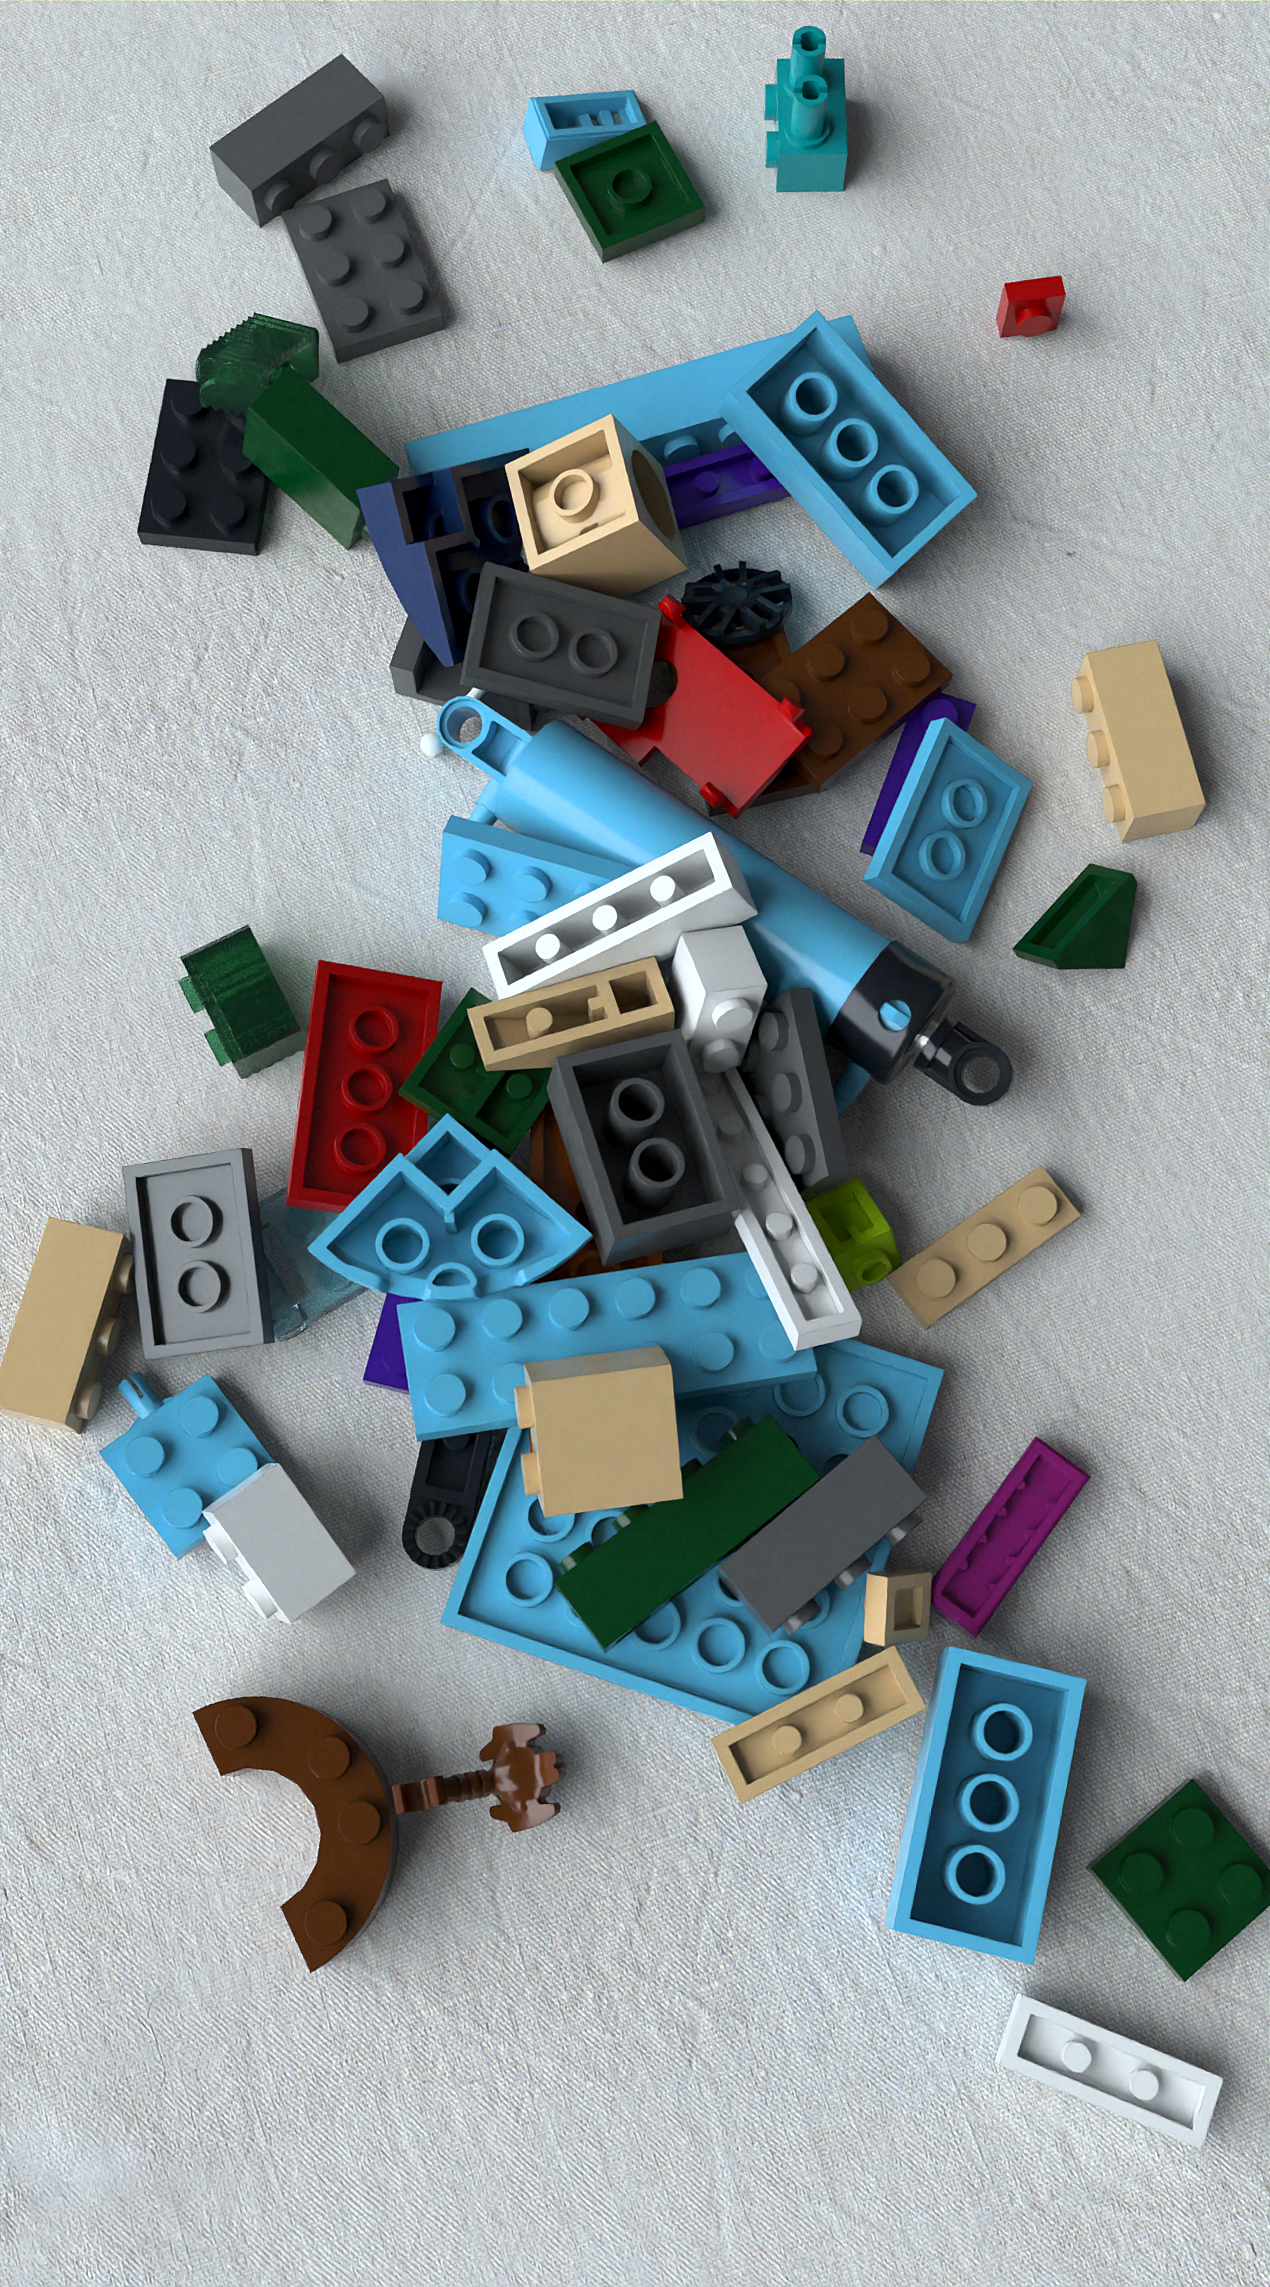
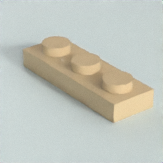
[887,1165,1081,1330]
[709,1645,927,1804]

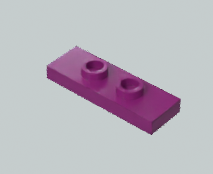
[930,1436,1091,1639]

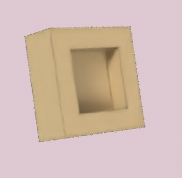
[863,1568,932,1647]

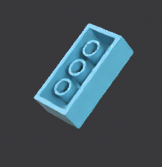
[717,310,978,590]
[884,1646,1087,1966]

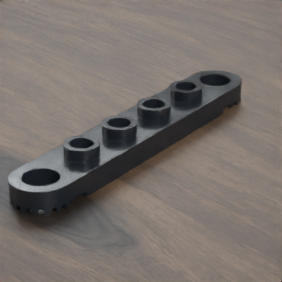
[402,1286,517,1571]

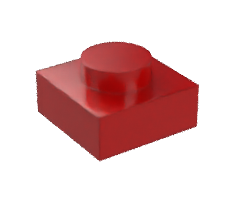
[996,275,1066,338]

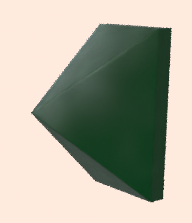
[1012,863,1137,970]

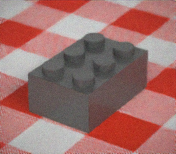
[546,1029,742,1267]

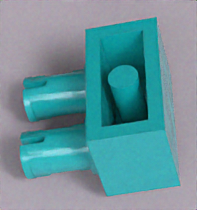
[764,26,848,192]

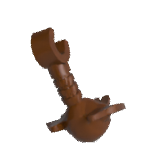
[391,1722,567,1833]

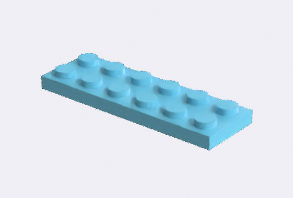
[397,1251,818,1442]

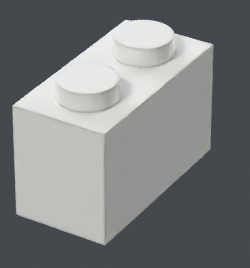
[666,925,768,1073]
[201,1463,357,1624]

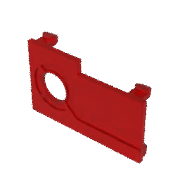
[577,594,815,820]

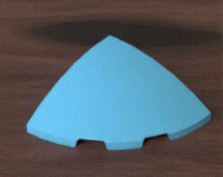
[307,1113,593,1302]

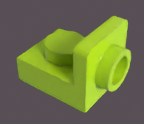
[805,1177,902,1293]

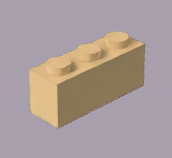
[1071,639,1206,843]
[0,1216,136,1434]

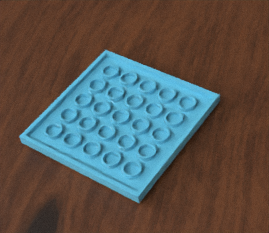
[440,1338,945,1726]

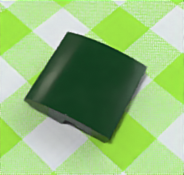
[398,987,552,1158]

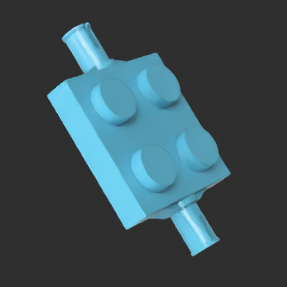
[99,1371,275,1561]

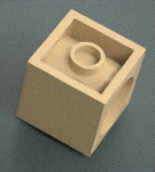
[505,413,689,599]

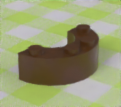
[192,1696,399,1973]

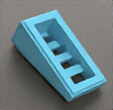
[523,90,647,170]

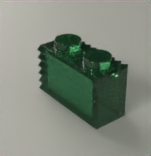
[195,313,319,418]
[177,924,306,1079]

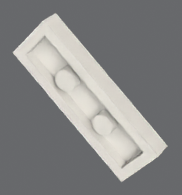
[995,1992,1224,2149]

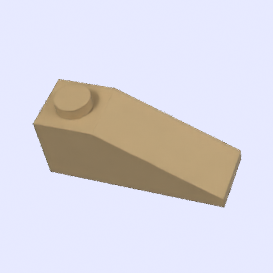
[467,956,675,1071]

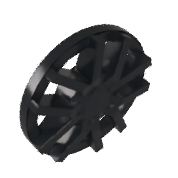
[681,561,793,645]

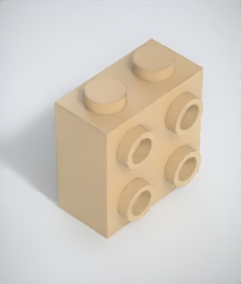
[514,1346,683,1517]

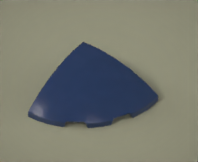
[356,448,530,667]

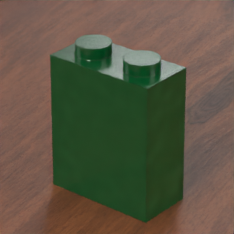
[242,366,400,550]

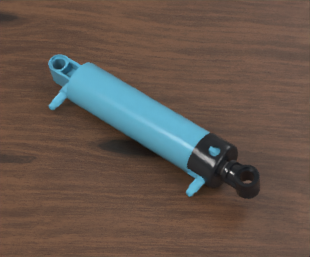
[436,696,1014,1116]

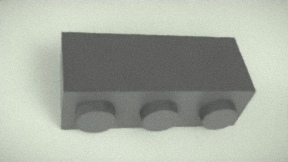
[209,53,390,228]
[716,1435,928,1636]

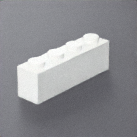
[482,831,758,1000]

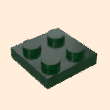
[554,121,705,264]
[1086,1778,1270,1982]

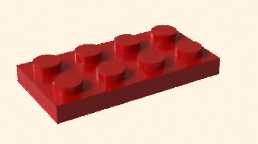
[285,960,442,1214]

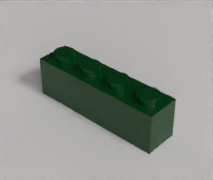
[554,1414,821,1654]

